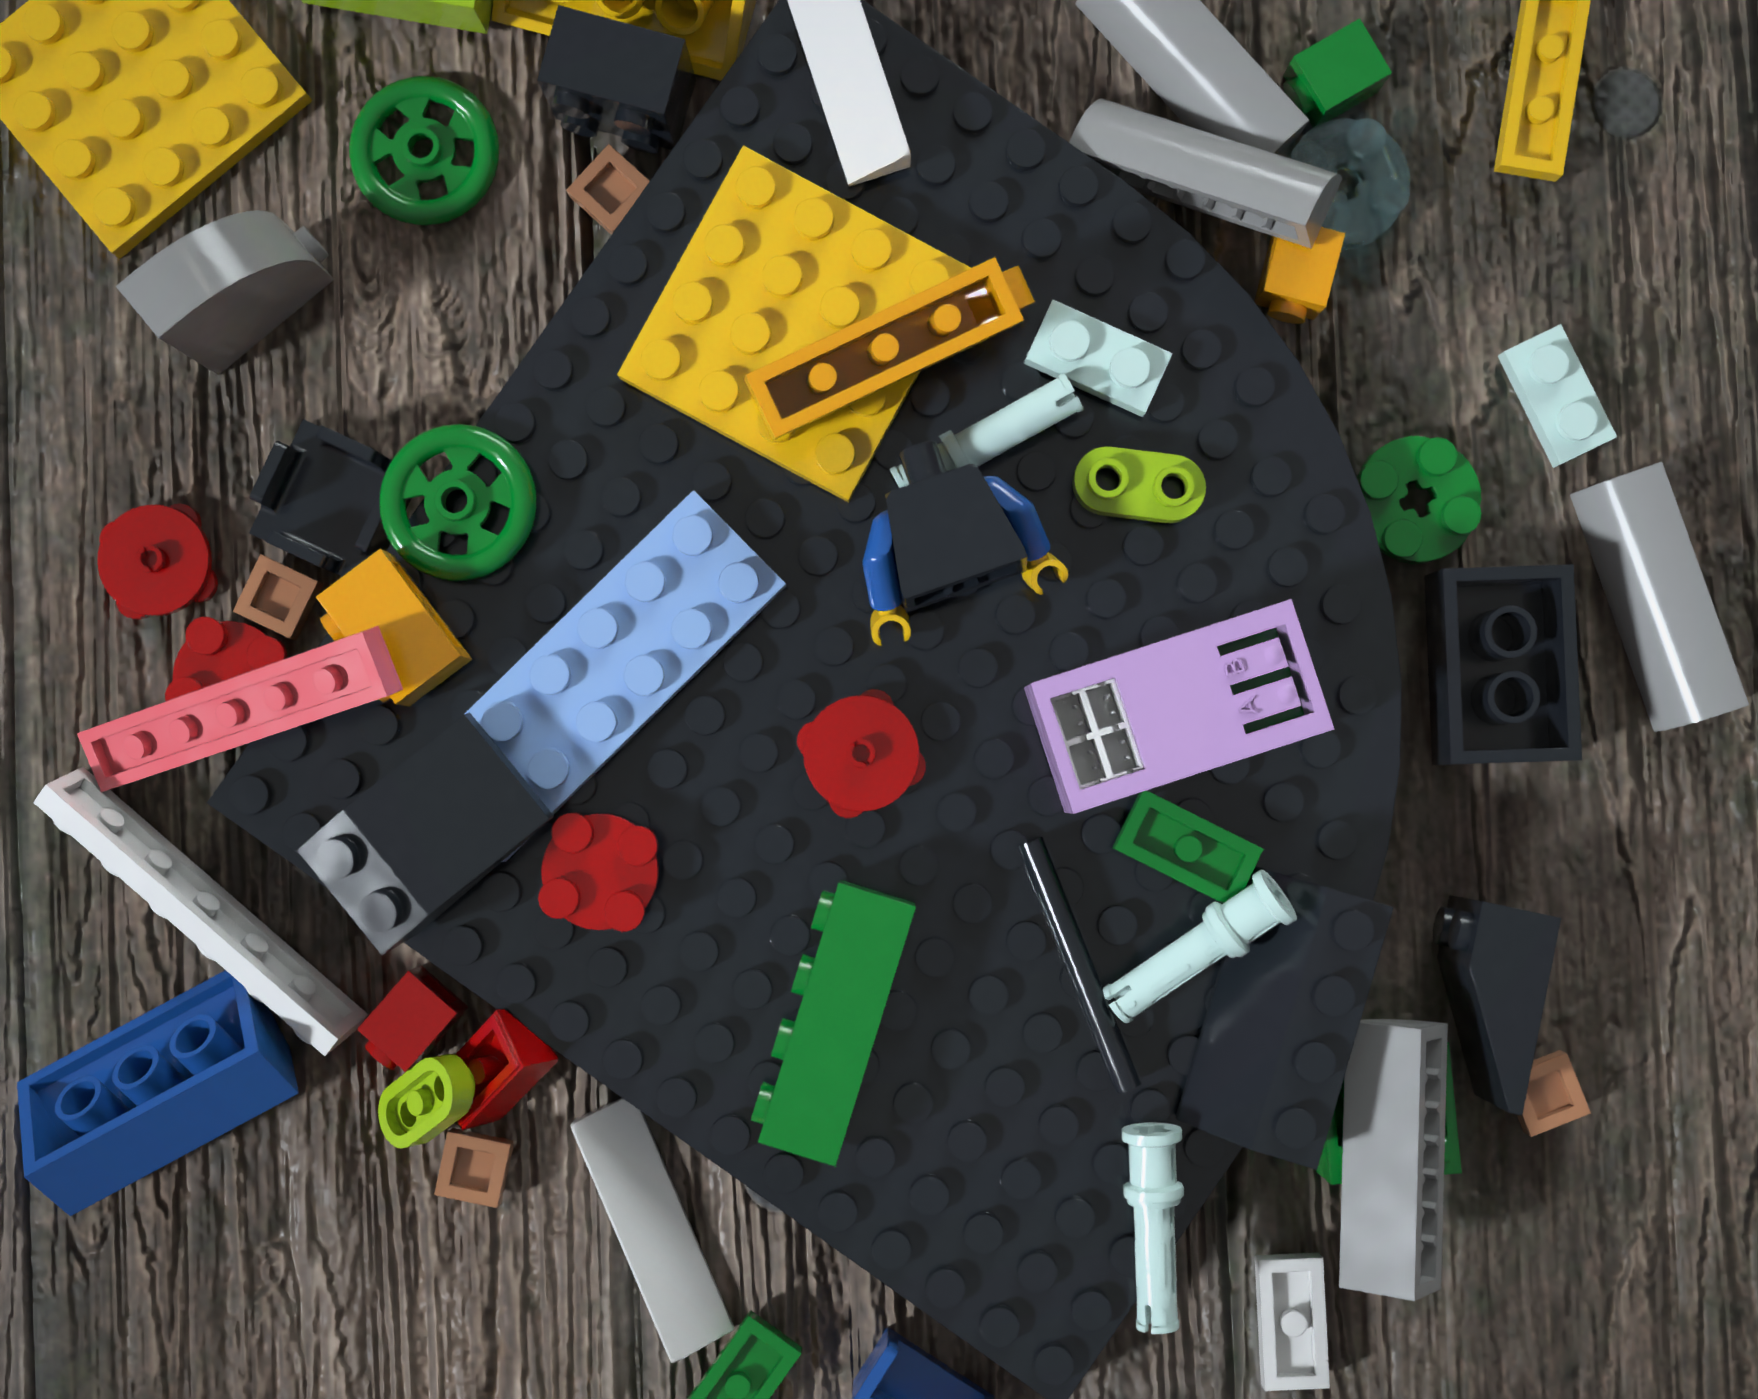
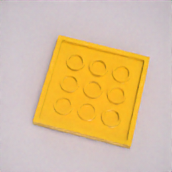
[0,0,313,259]
[617,146,971,503]

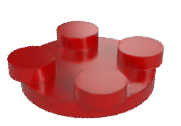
[97,503,218,620]
[165,616,287,701]
[797,689,926,818]
[538,813,659,932]

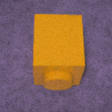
[1254,227,1345,324]

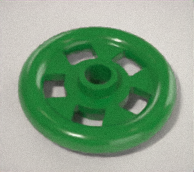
[349,76,499,225]
[380,424,536,581]

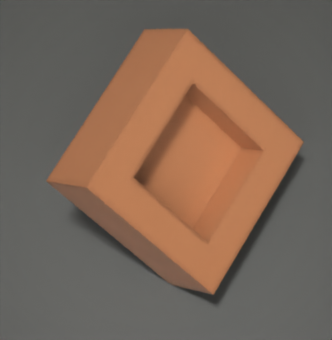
[566,144,650,235]
[233,554,324,640]
[1517,1050,1591,1137]
[434,1128,514,1208]

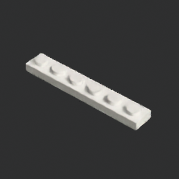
[33,767,368,1056]

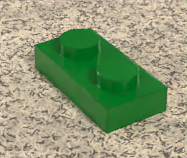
[1112,790,1264,904]
[687,1310,802,1399]

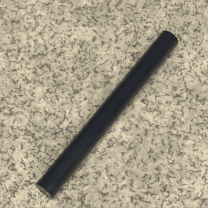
[1018,837,1141,1093]

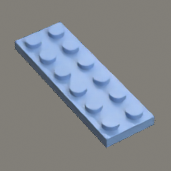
[465,490,787,862]

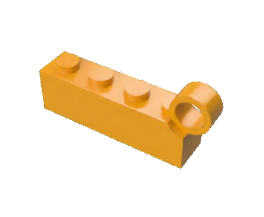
[745,257,1035,441]

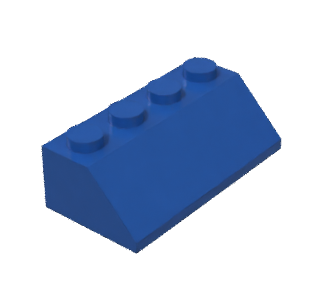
[17,970,299,1216]

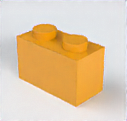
[316,549,472,707]

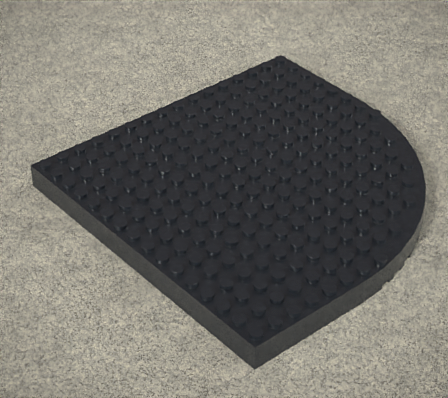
[207,0,1401,1399]

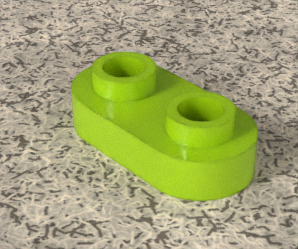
[1072,447,1206,523]
[378,1054,475,1149]

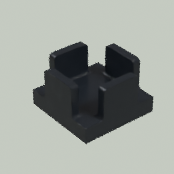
[249,419,411,577]

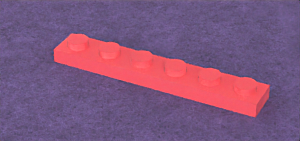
[77,626,403,792]

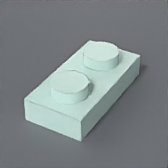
[1024,300,1173,417]
[1498,324,1617,468]

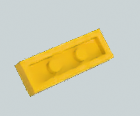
[1494,0,1591,182]

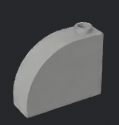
[116,210,334,375]

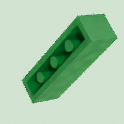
[751,880,916,1167]

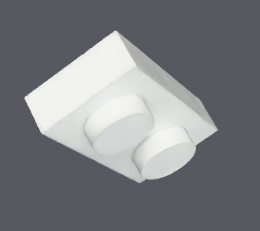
[1254,1253,1330,1391]

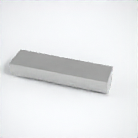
[1075,0,1309,155]
[1069,99,1342,249]
[1570,462,1749,732]
[1339,1019,1448,1301]

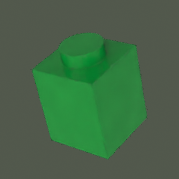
[1283,18,1392,129]

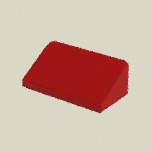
[455,1009,559,1130]

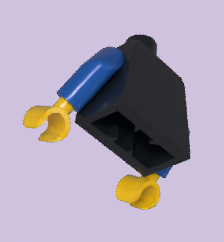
[862,441,1068,646]

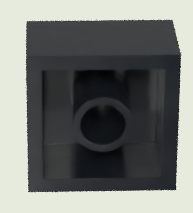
[537,5,696,154]

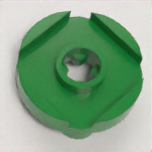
[1357,436,1482,564]

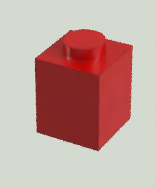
[357,965,468,1072]

